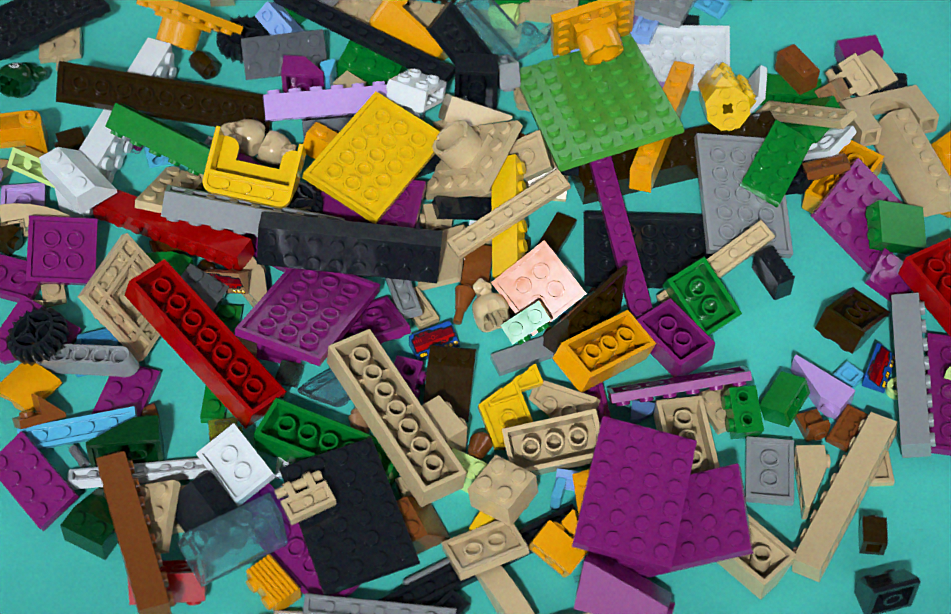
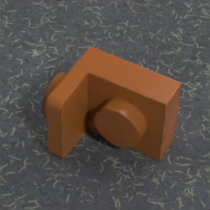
[794,409,831,442]

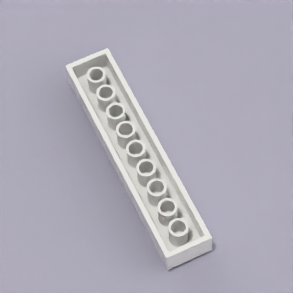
[55,38,177,218]

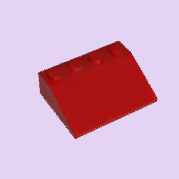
[898,237,951,337]

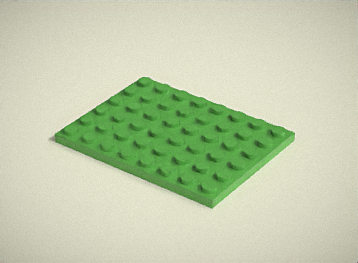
[519,34,684,172]

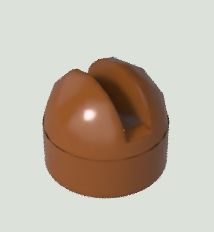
[142,403,160,420]

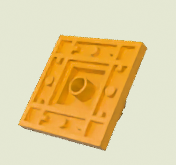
[136,0,243,52]
[551,0,635,65]

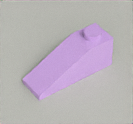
[791,355,855,421]

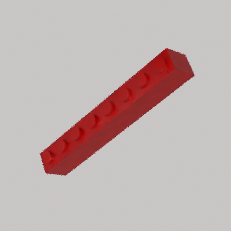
[92,189,255,271]

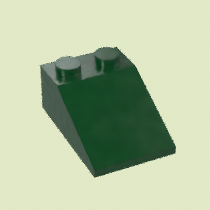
[86,415,164,467]
[60,487,118,560]

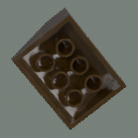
[543,265,628,356]

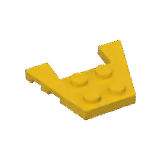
[478,364,543,450]

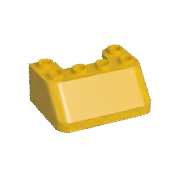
[202,126,306,209]

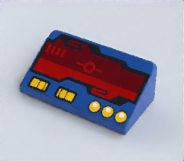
[409,321,460,361]
[862,343,896,393]

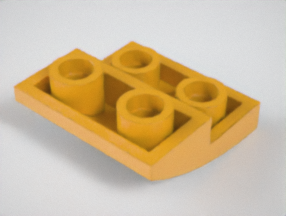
[0,363,62,411]

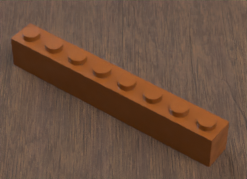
[96,451,175,614]

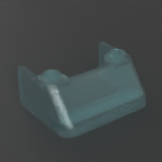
[456,0,551,61]

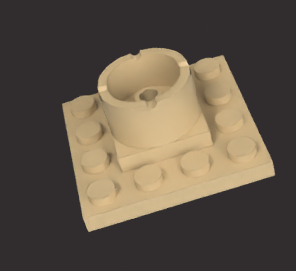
[424,120,523,200]
[78,233,160,362]

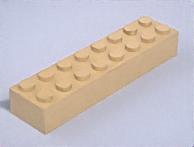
[327,329,466,507]

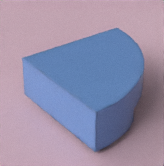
[629,400,656,424]

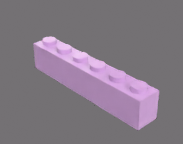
[263,81,387,122]

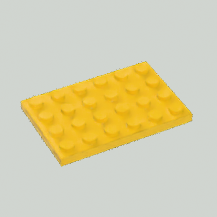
[302,91,440,224]

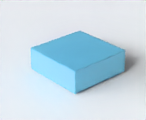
[833,361,865,389]
[550,477,567,511]

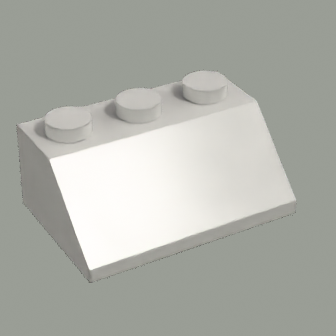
[39,147,117,214]

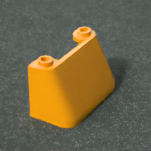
[0,110,49,154]

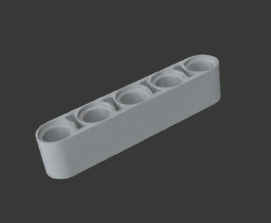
[37,344,139,377]

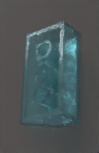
[177,493,288,587]

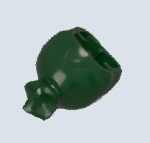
[0,62,47,98]

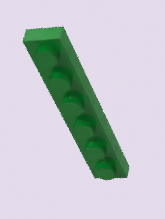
[200,304,243,424]

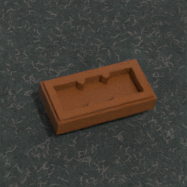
[826,404,868,452]

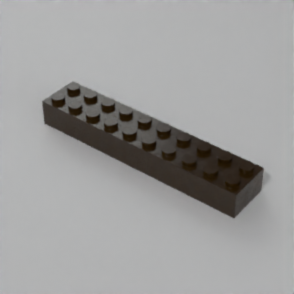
[570,111,775,205]

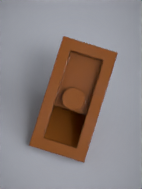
[12,394,66,429]

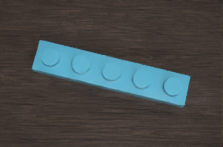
[17,406,137,450]

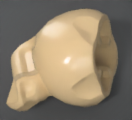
[221,119,265,157]
[257,130,297,168]
[472,278,510,333]

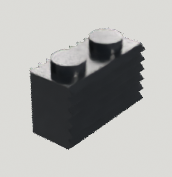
[751,246,795,300]

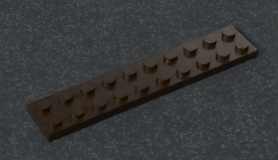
[56,61,270,135]

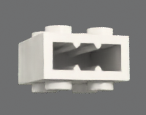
[386,69,447,113]

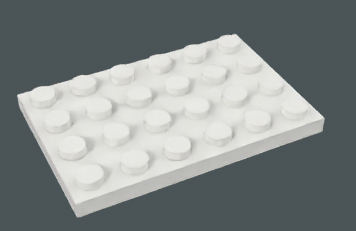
[628,25,730,91]

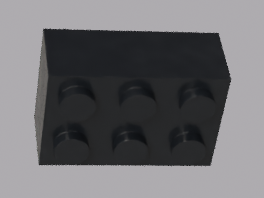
[455,53,498,110]

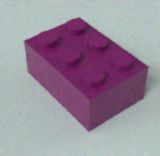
[636,298,715,377]

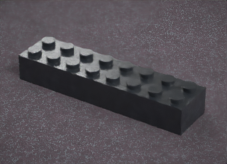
[257,212,443,284]

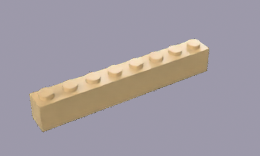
[792,412,897,582]

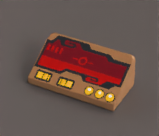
[204,269,249,294]

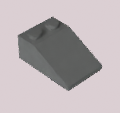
[181,263,229,313]

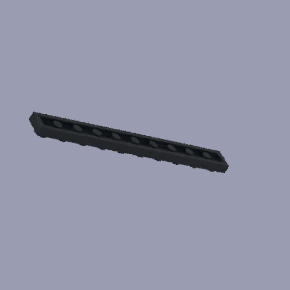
[274,0,455,82]
[377,503,579,606]

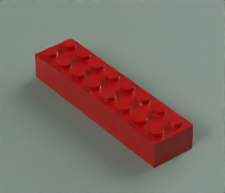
[124,259,286,429]

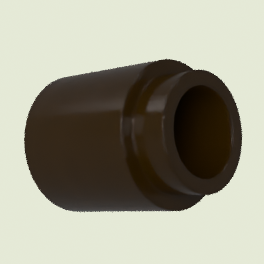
[189,50,219,80]

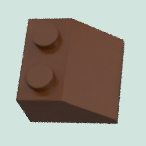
[397,496,450,554]

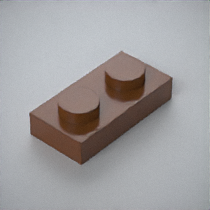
[802,153,851,180]

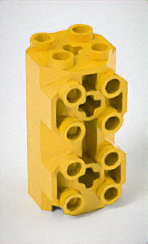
[697,62,757,131]

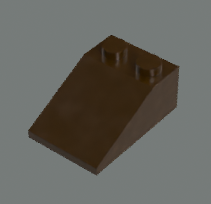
[815,288,891,354]
[423,345,476,423]

